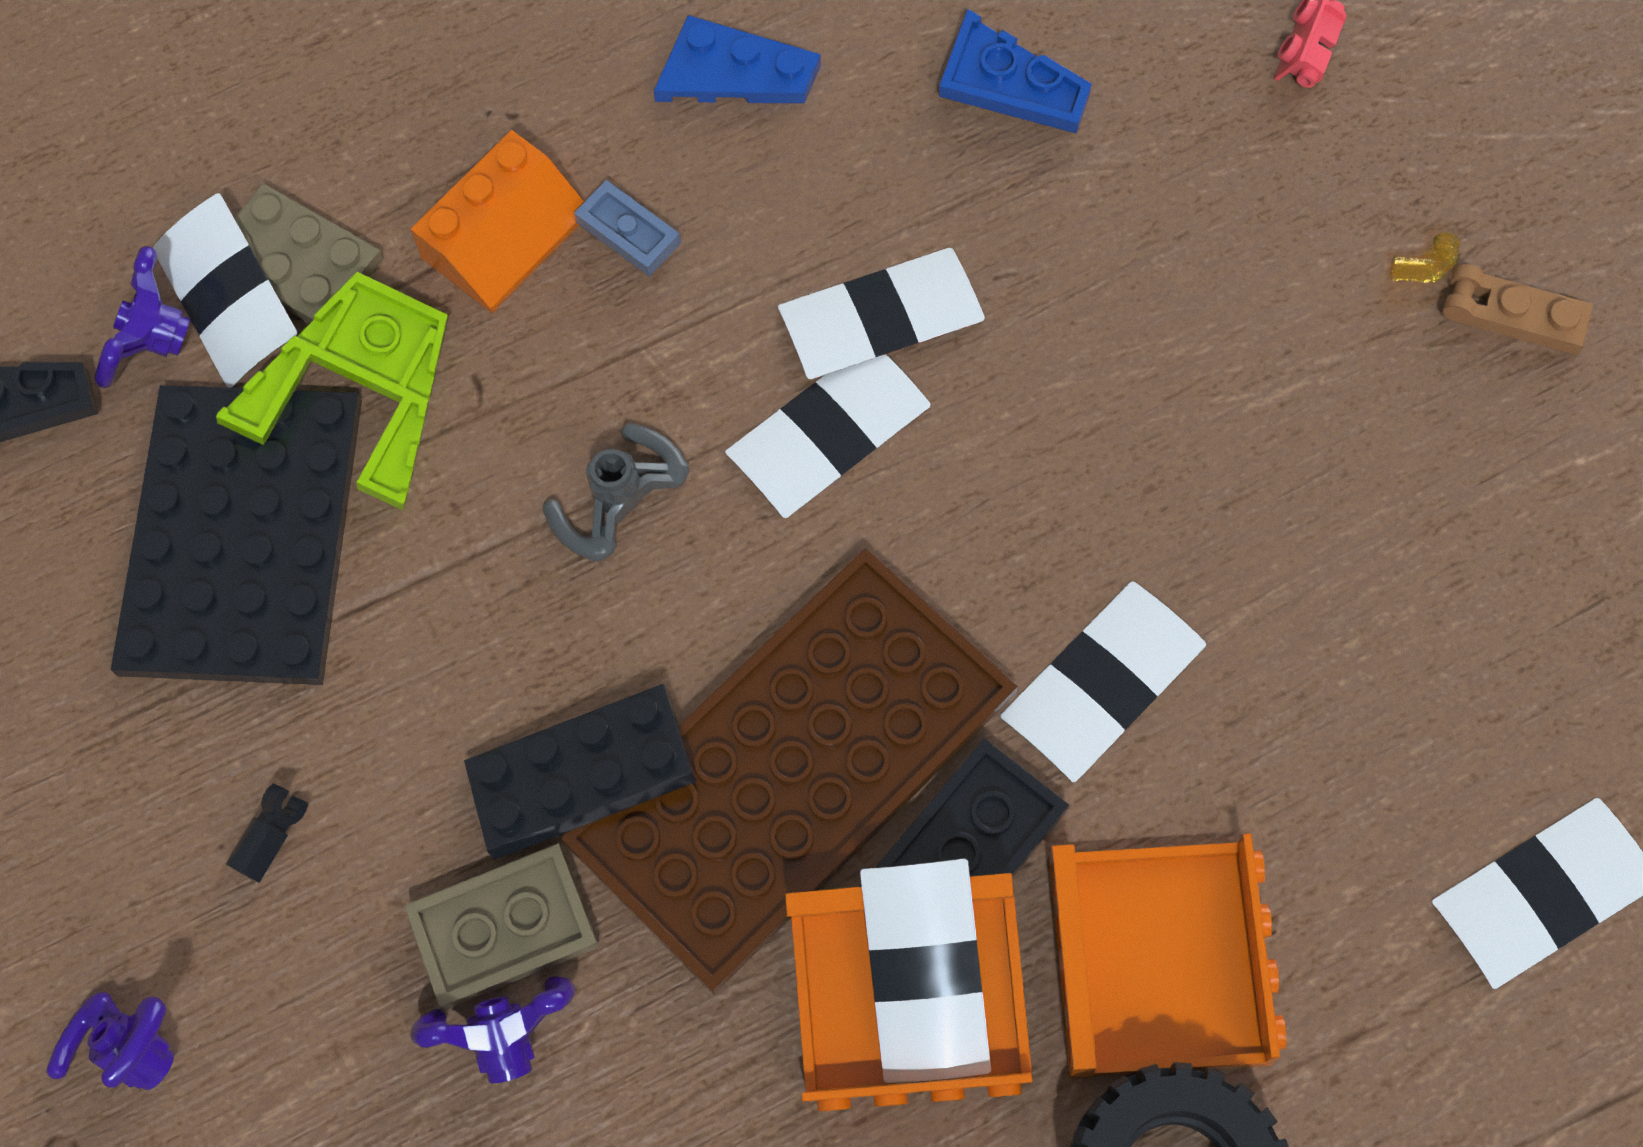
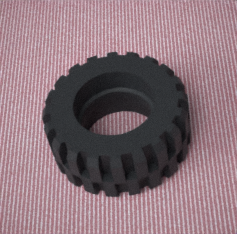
[1070,1062,1289,1147]

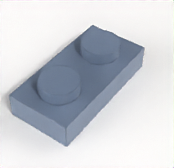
[574,180,681,277]

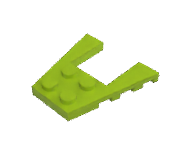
[216,272,448,510]

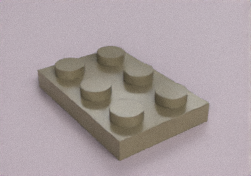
[234,183,384,324]
[404,843,599,1011]

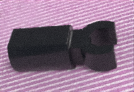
[225,783,308,883]

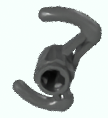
[543,423,689,561]

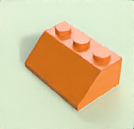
[410,129,584,313]

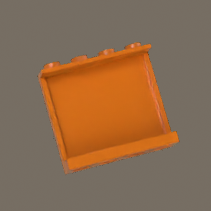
[1048,833,1287,1078]
[785,873,1033,1111]

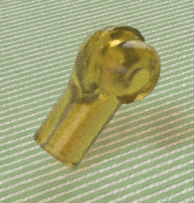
[1390,232,1461,282]

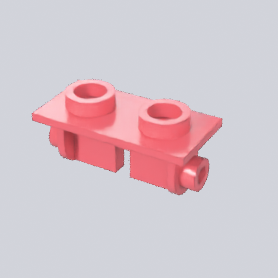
[1274,0,1347,88]

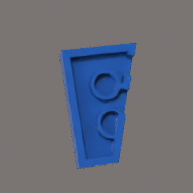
[939,9,1092,134]
[654,15,821,103]

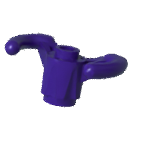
[95,246,191,388]
[410,976,576,1083]
[46,992,174,1090]

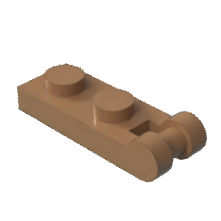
[1442,264,1593,356]

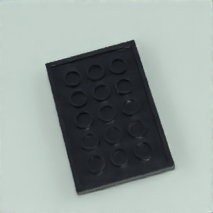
[111,385,362,685]

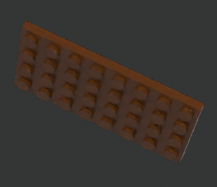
[561,548,1018,995]

